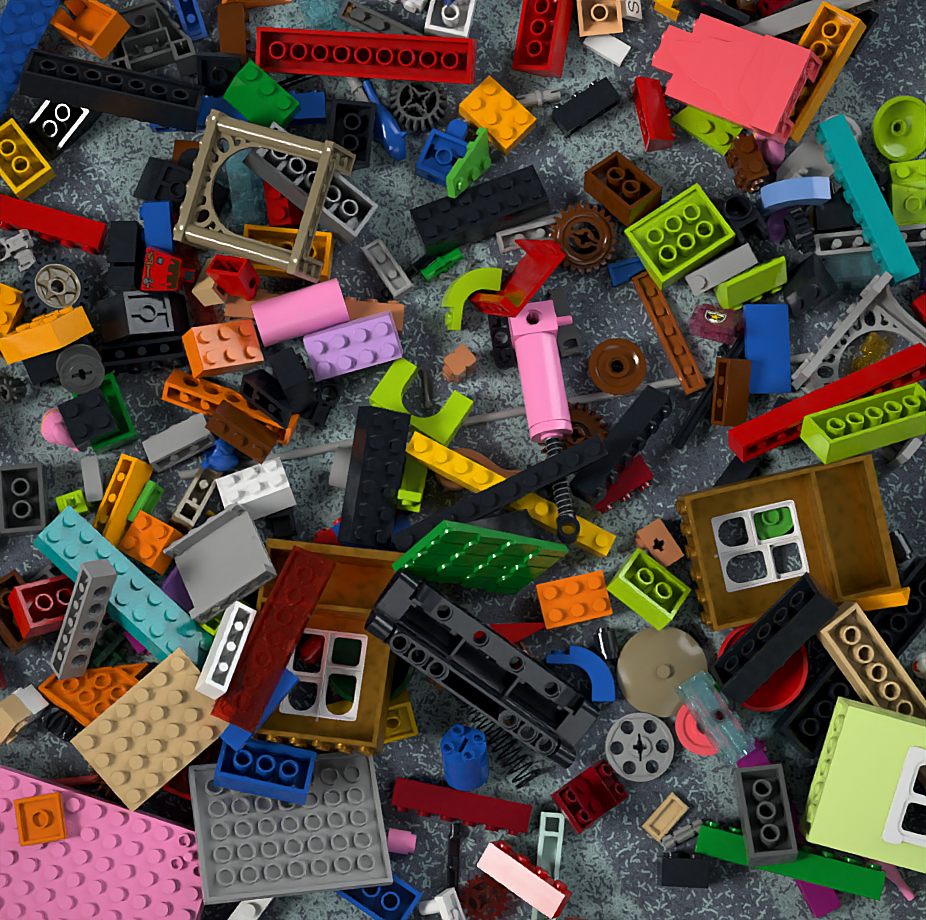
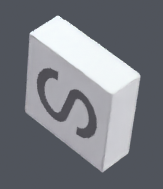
[620,0,642,21]

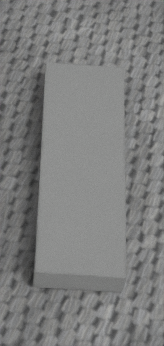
[361,237,414,300]

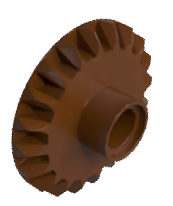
[588,338,647,396]

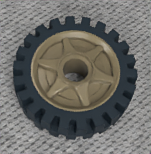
[20,255,90,317]

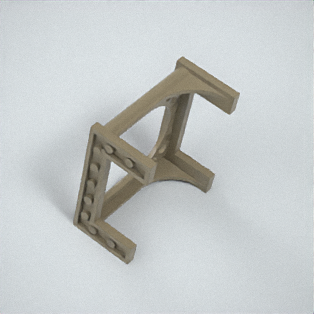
[173,109,356,284]

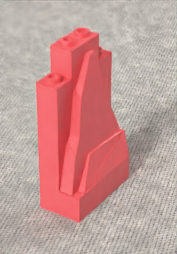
[651,13,823,144]

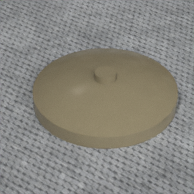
[616,626,708,717]

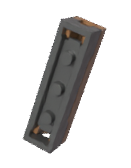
[337,0,424,36]

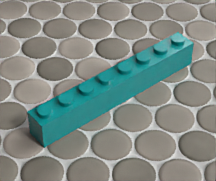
[815,113,920,288]

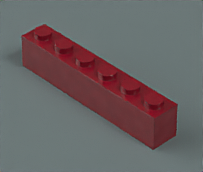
[391,777,532,837]

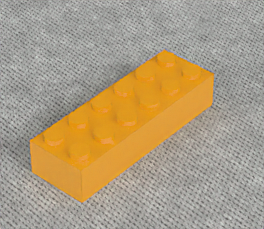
[788,1,867,143]

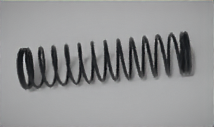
[452,694,541,789]

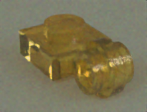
[852,332,889,372]

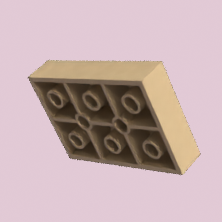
[70,647,238,812]

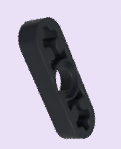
[488,314,515,370]

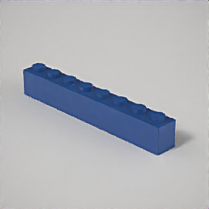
[150,89,327,133]

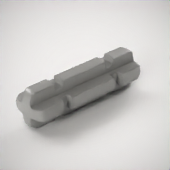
[662,819,703,849]

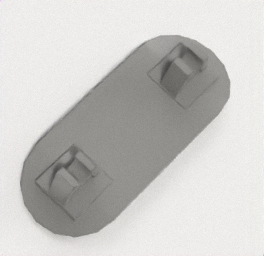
[776,114,862,182]

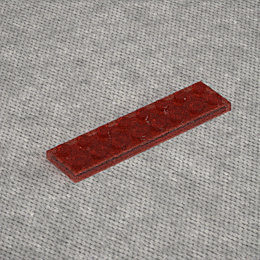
[211,545,336,734]

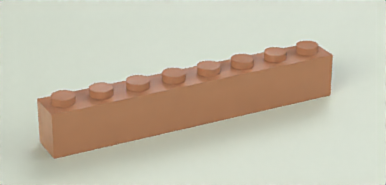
[224,289,405,335]

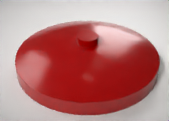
[717,622,809,712]

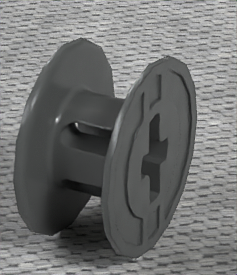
[56,344,105,394]

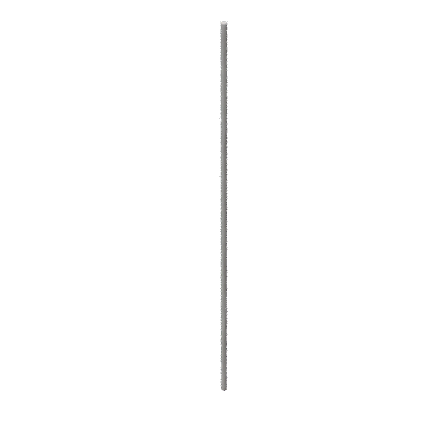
[180,348,834,480]

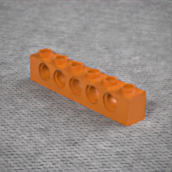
[162,369,300,446]

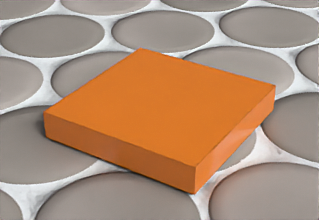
[13,792,68,847]

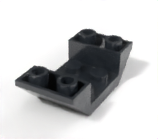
[133,156,230,229]
[97,291,190,345]

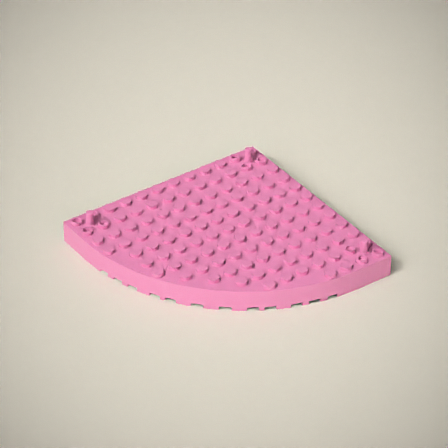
[0,764,205,920]

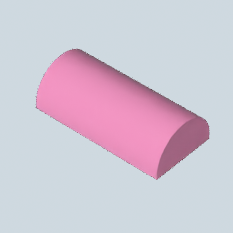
[251,278,350,347]

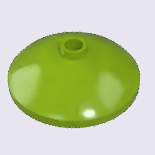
[872,95,926,162]

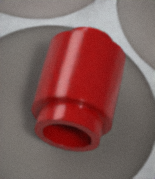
[298,634,325,665]

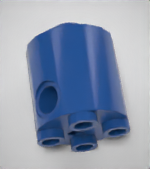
[440,724,490,791]

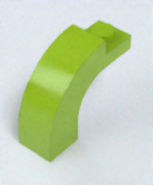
[441,267,502,331]
[397,457,428,512]

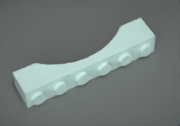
[531,812,565,920]

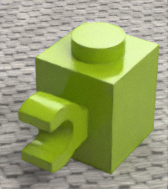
[55,489,93,516]

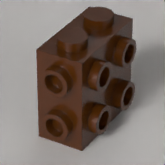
[725,134,769,194]

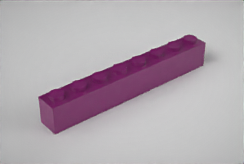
[730,737,842,918]

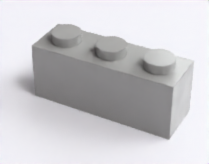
[142,412,217,473]

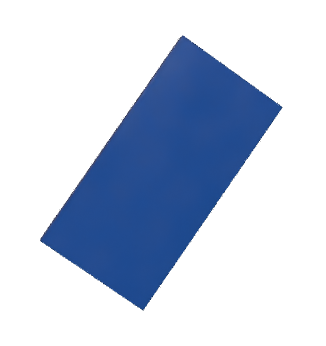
[743,304,791,394]

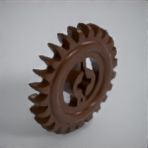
[547,202,619,275]
[538,402,610,473]

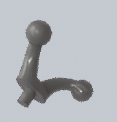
[439,258,476,281]

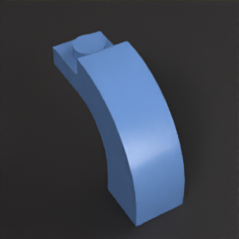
[757,177,831,216]

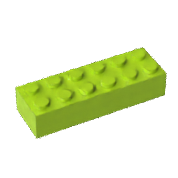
[800,382,926,465]

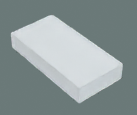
[583,34,631,67]

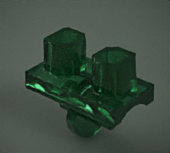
[91,627,128,668]

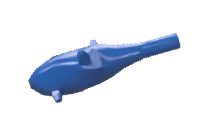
[362,79,408,161]

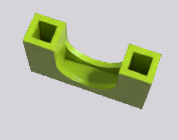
[369,358,474,447]

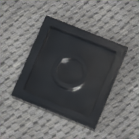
[197,51,242,95]

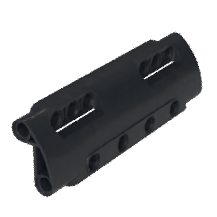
[364,568,600,769]

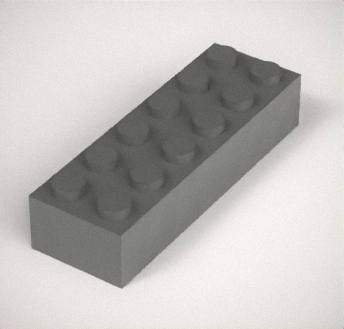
[242,122,378,246]

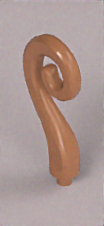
[434,448,522,491]

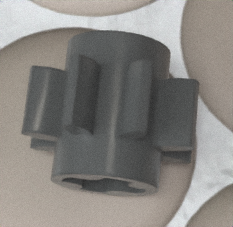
[0,376,27,405]

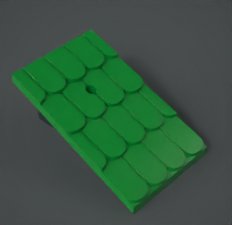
[392,509,569,595]

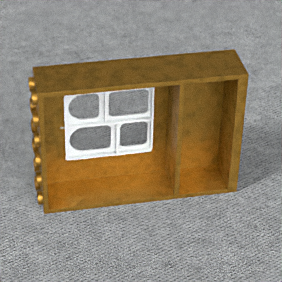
[675,453,901,632]
[239,538,404,757]

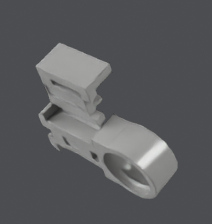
[0,229,36,272]

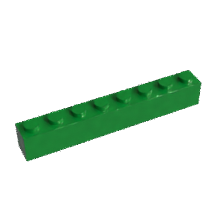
[695,820,886,901]

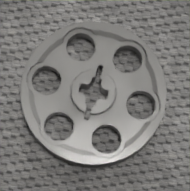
[605,713,674,782]

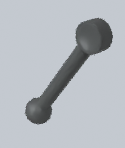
[422,364,433,410]

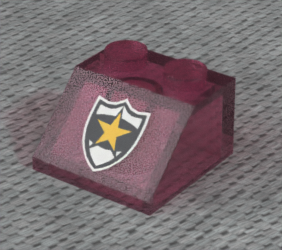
[689,303,740,346]

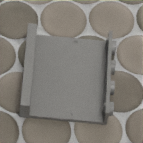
[163,502,278,624]

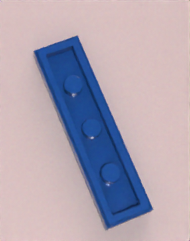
[219,664,300,753]

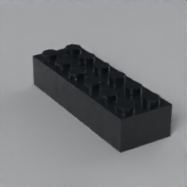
[410,165,550,258]
[337,406,411,550]
[710,572,839,705]

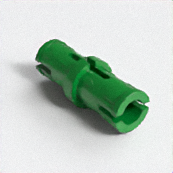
[420,248,464,283]

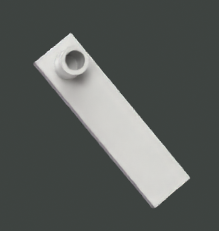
[419,887,466,920]

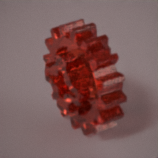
[459,873,510,920]

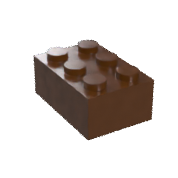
[584,151,663,227]
[0,569,51,656]

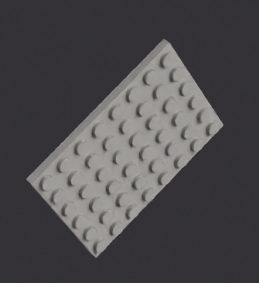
[188,751,393,905]

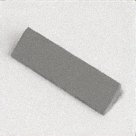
[495,209,584,254]

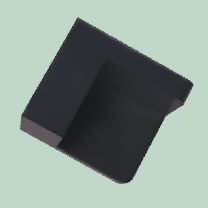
[270,506,298,538]

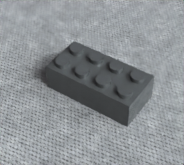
[733,763,798,867]

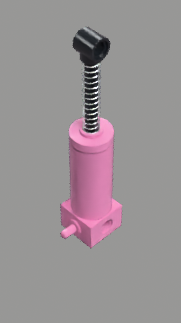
[508,300,580,544]

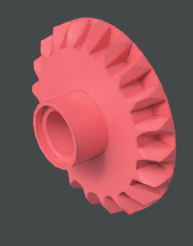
[675,696,735,756]

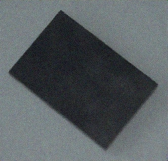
[672,0,750,27]

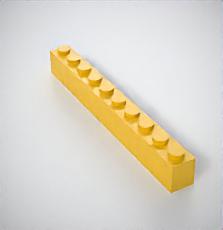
[405,431,616,559]

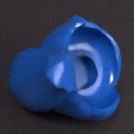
[201,435,240,472]

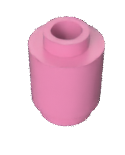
[385,828,417,855]

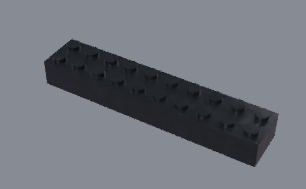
[772,556,926,759]

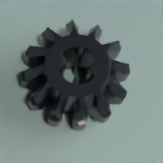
[40,706,81,742]

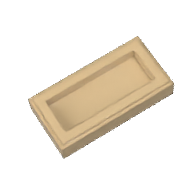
[641,792,689,842]

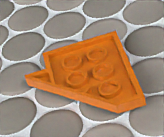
[38,662,149,727]

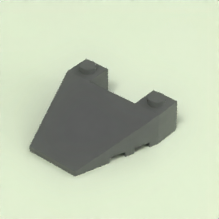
[107,0,197,77]

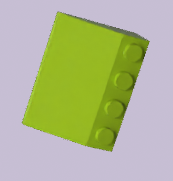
[624,183,736,291]

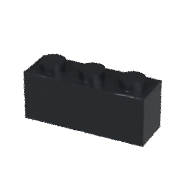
[551,77,621,138]

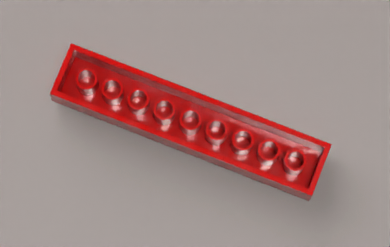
[255,27,477,85]

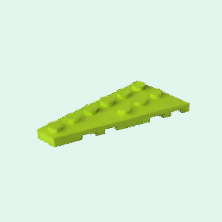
[670,106,743,156]

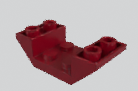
[550,758,629,834]

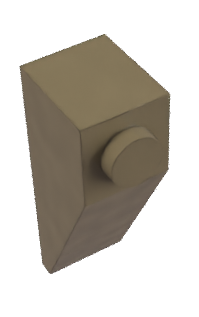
[167,466,223,534]

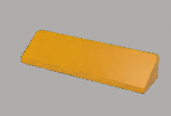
[836,587,910,612]

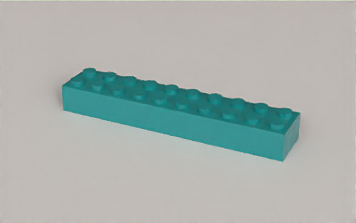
[33,505,214,671]

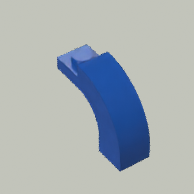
[546,646,615,703]

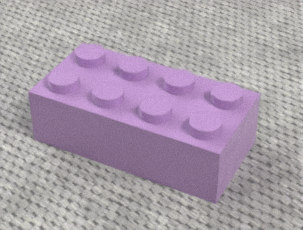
[303,310,403,381]

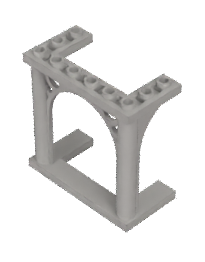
[791,271,926,470]

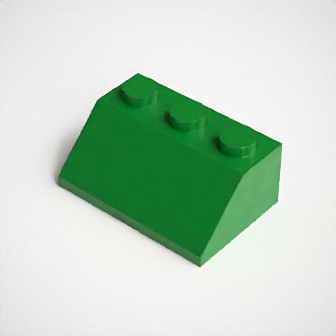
[223,59,301,129]

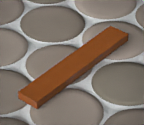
[631,271,707,396]

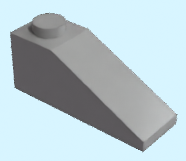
[685,243,758,296]

